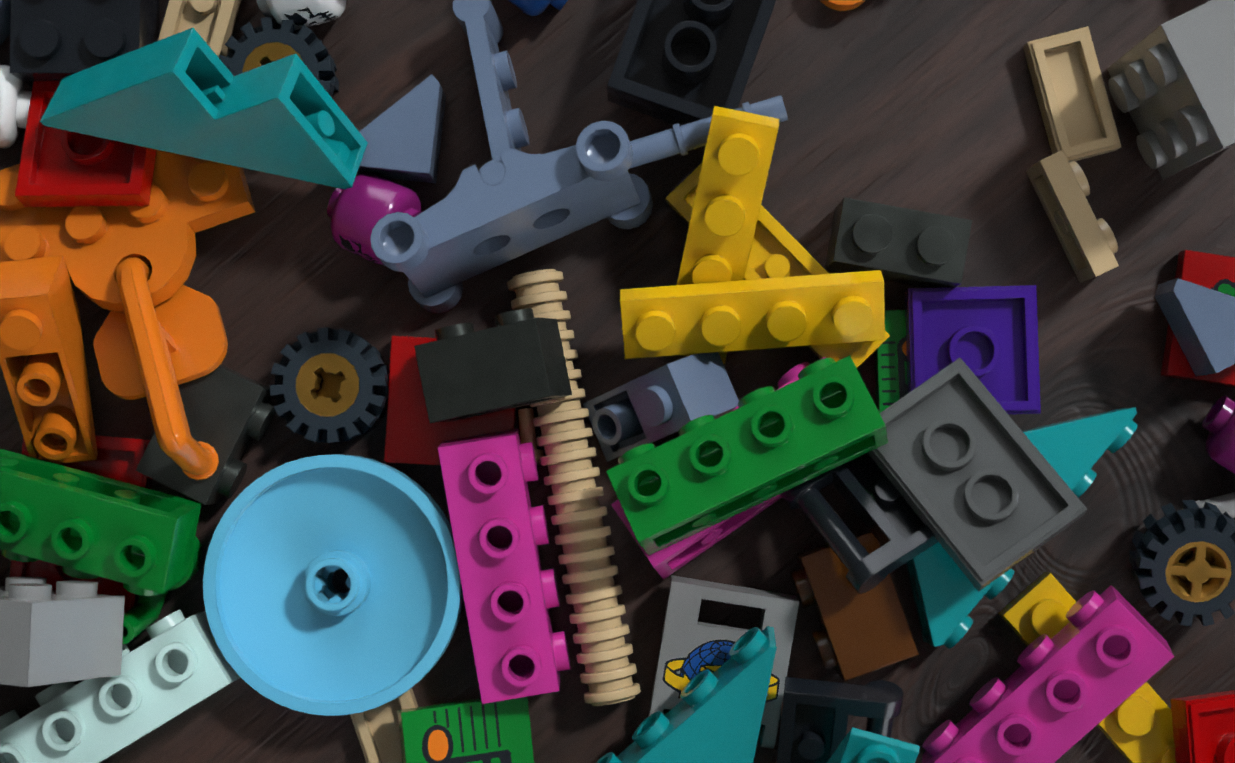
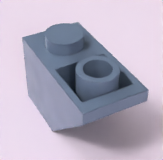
[583,352,739,462]

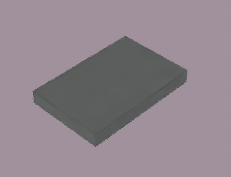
[868,358,1087,592]

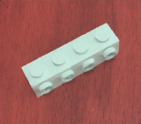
[0,609,241,763]

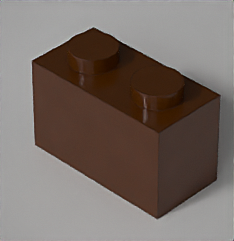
[790,529,919,681]

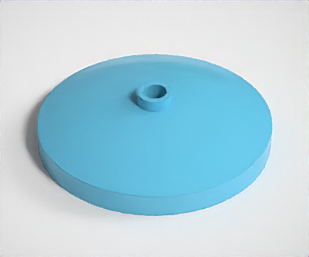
[203,454,463,716]

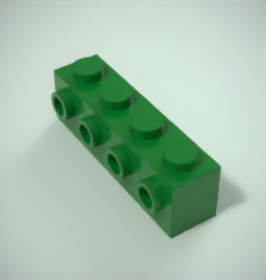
[606,355,888,556]
[0,449,202,596]

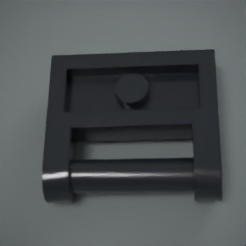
[780,453,938,594]
[777,677,904,763]

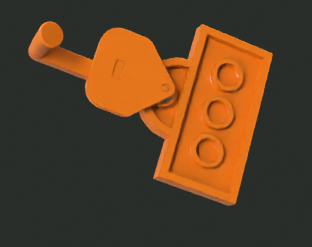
[0,150,255,480]

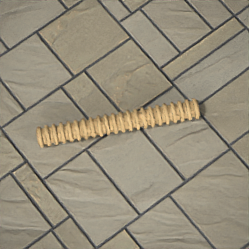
[507,269,641,706]

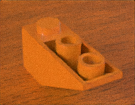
[0,255,98,464]

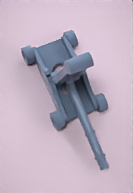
[370,0,788,313]

